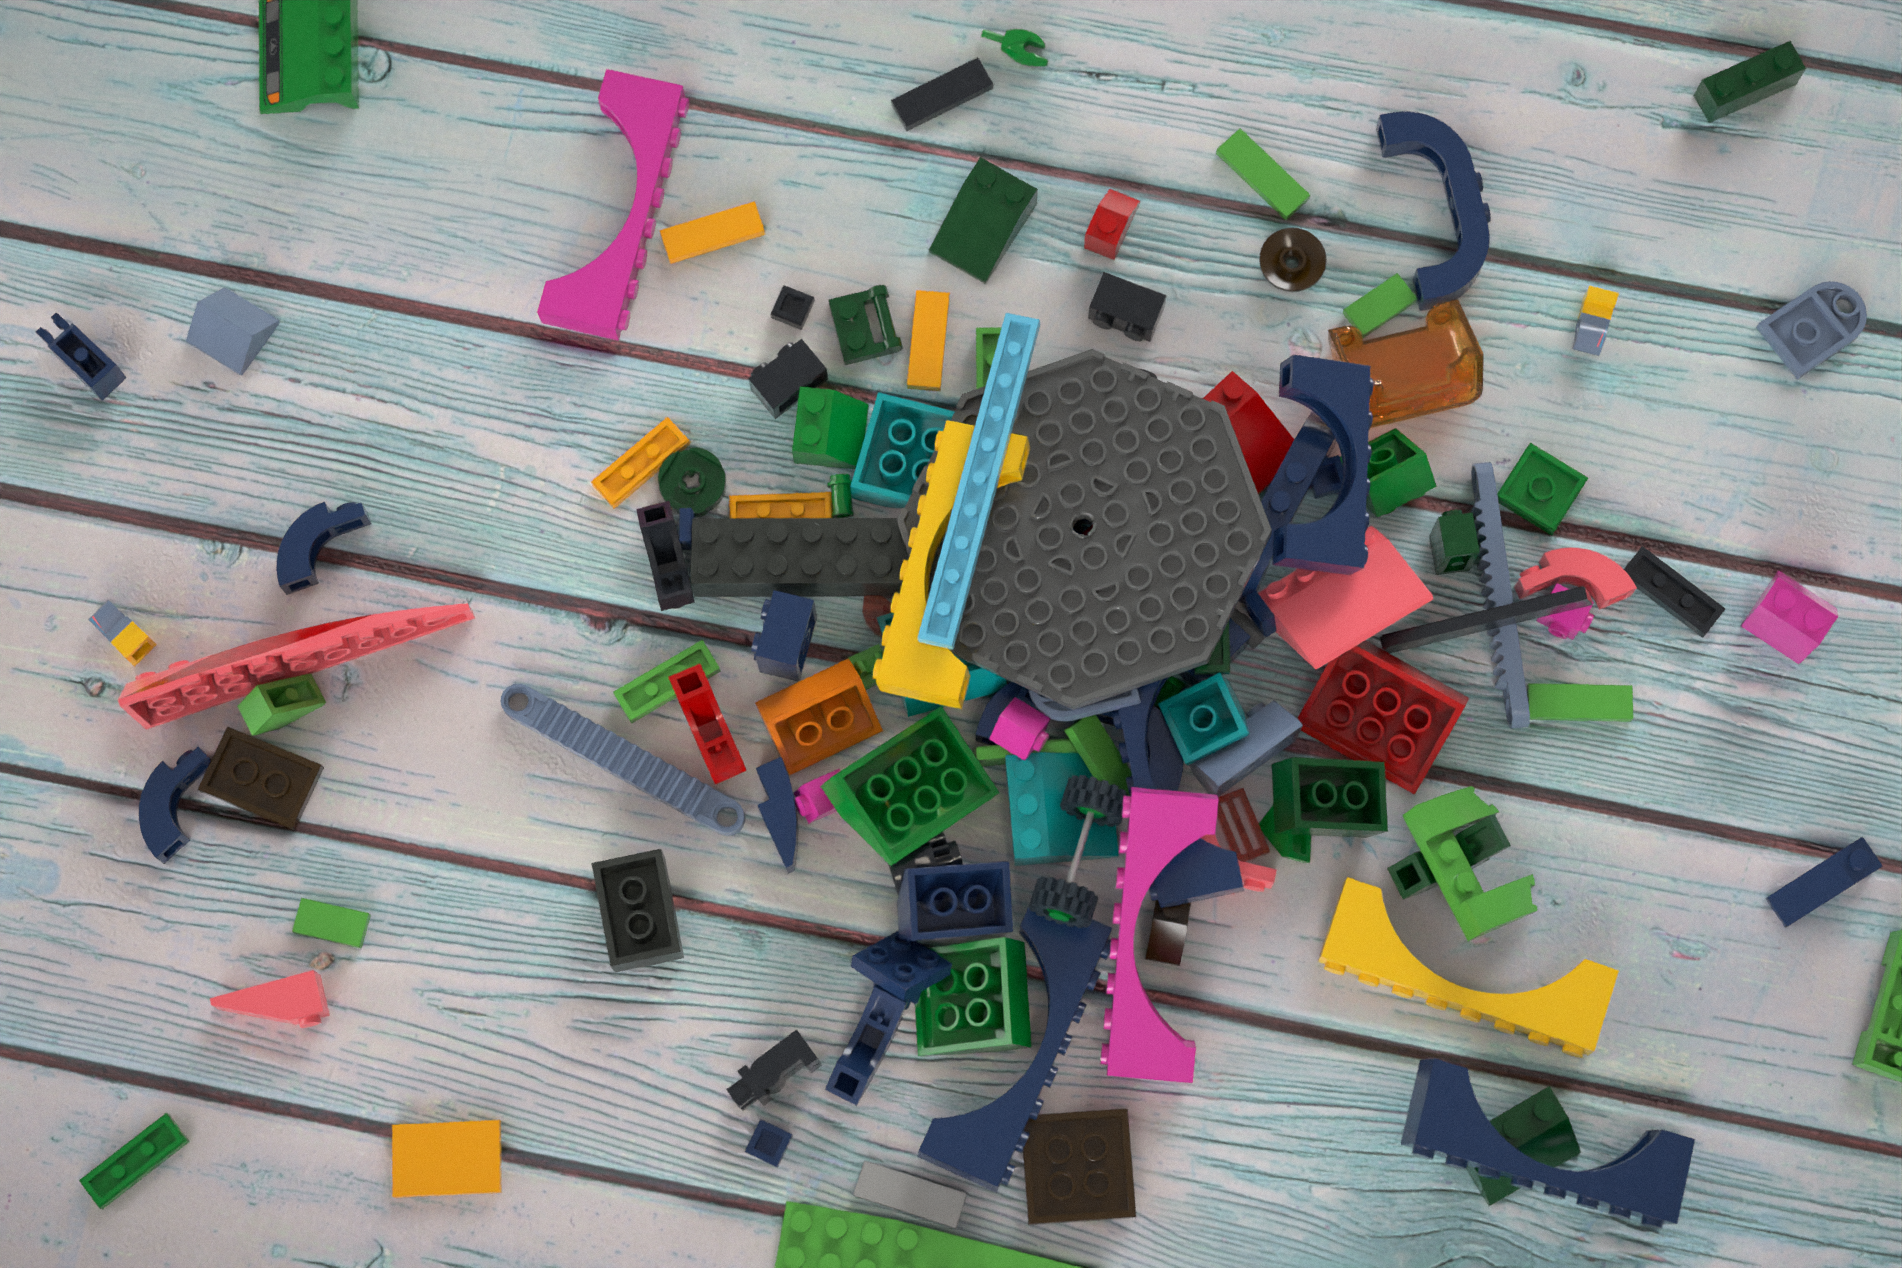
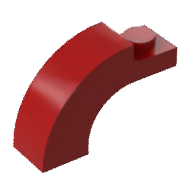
[668,663,747,785]

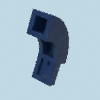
[276,501,371,595]
[139,747,212,864]
[825,984,910,1106]

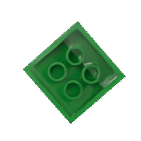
[915,937,1032,1057]

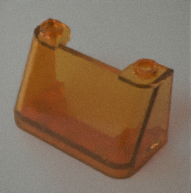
[1328,299,1484,428]

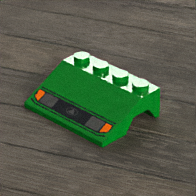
[259,0,359,114]

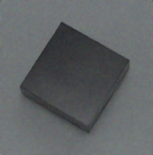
[770,285,815,330]

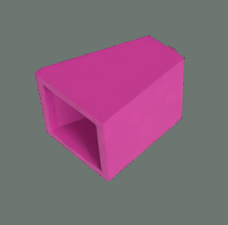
[1741,570,1838,664]

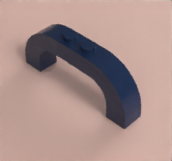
[1376,111,1491,311]
[1239,411,1337,605]
[975,682,1184,791]

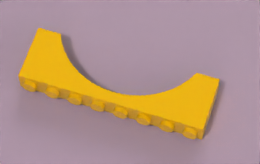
[873,420,1030,709]
[1318,877,1619,1058]

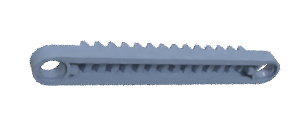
[1470,462,1530,729]
[501,684,745,836]

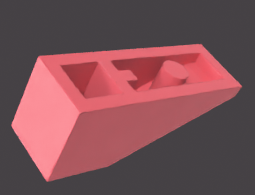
[210,970,330,1028]

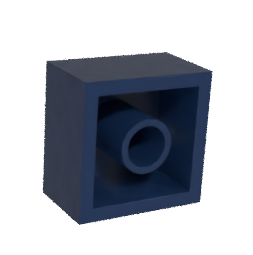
[751,590,817,682]

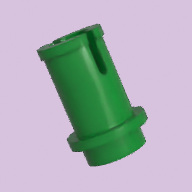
[827,474,854,518]

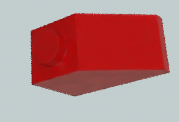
[1084,189,1140,260]

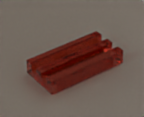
[1217,788,1270,862]

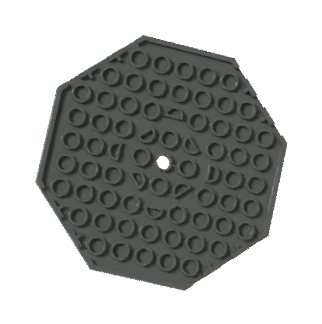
[896,349,1272,710]

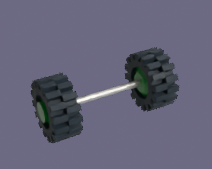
[1029,775,1129,928]

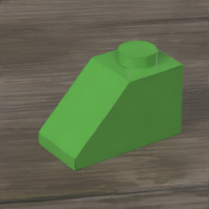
[237,673,326,736]

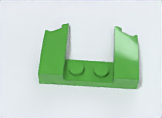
[1402,786,1538,941]
[1852,929,1902,1083]

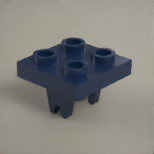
[851,930,952,1010]

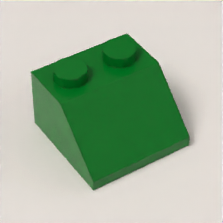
[792,387,869,469]
[1340,428,1437,518]

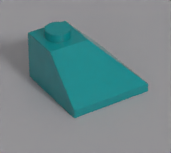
[1158,673,1250,766]

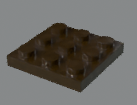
[1023,1108,1136,1225]

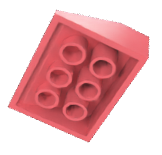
[1258,525,1433,670]

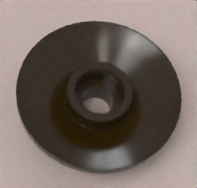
[1259,228,1327,292]

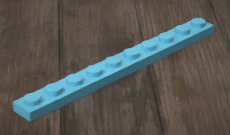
[917,313,1041,650]

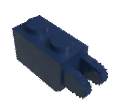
[36,312,127,401]

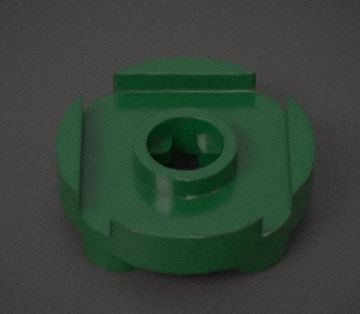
[658,447,726,517]

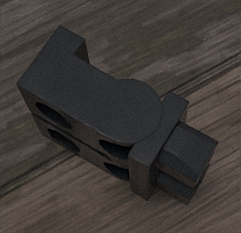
[726,1029,823,1111]

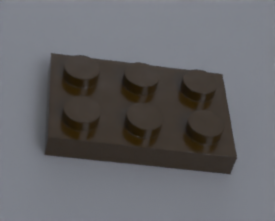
[198,726,324,830]

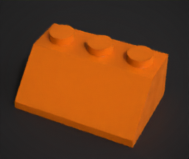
[755,658,883,776]

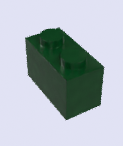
[1429,510,1480,575]

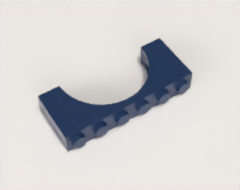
[1272,354,1374,575]

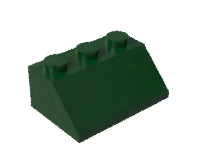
[1467,1086,1581,1206]

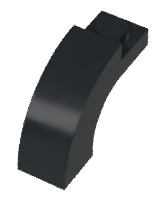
[636,501,695,611]

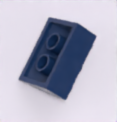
[897,861,1013,941]

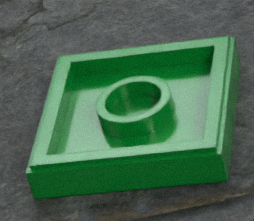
[1497,442,1588,536]

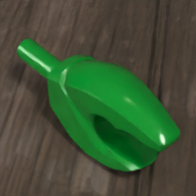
[981,29,1048,67]

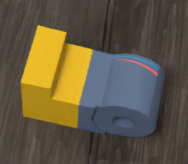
[1572,285,1619,356]
[88,600,157,667]

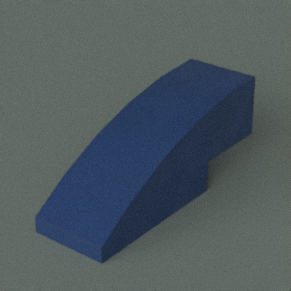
[756,757,799,874]

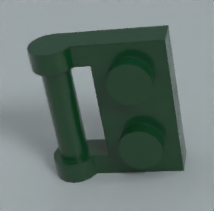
[828,285,903,365]

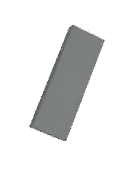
[853,1160,967,1229]

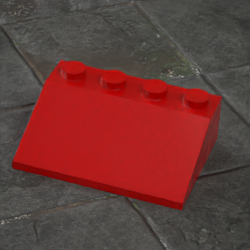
[1202,371,1295,495]
[1297,640,1469,795]

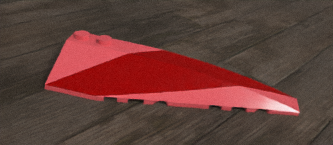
[118,603,475,729]

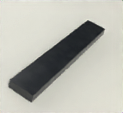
[1380,586,1592,653]

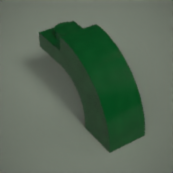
[1387,814,1511,900]

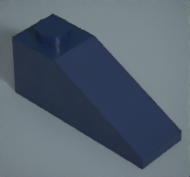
[1765,836,1883,928]

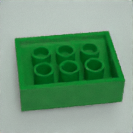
[820,706,1000,866]

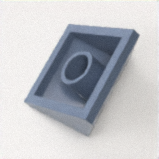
[186,287,280,376]

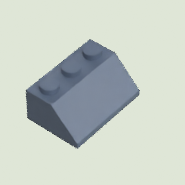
[1188,700,1303,797]

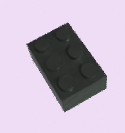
[591,849,684,973]

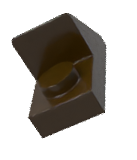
[1145,900,1191,966]

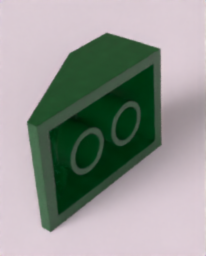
[929,157,1038,284]

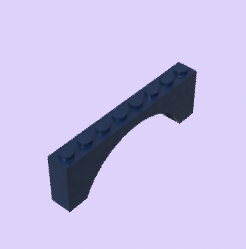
[1112,677,1244,909]
[918,907,1112,1193]
[1400,1058,1695,1229]

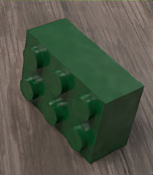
[1271,757,1388,838]

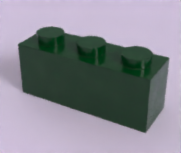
[1694,41,1806,123]

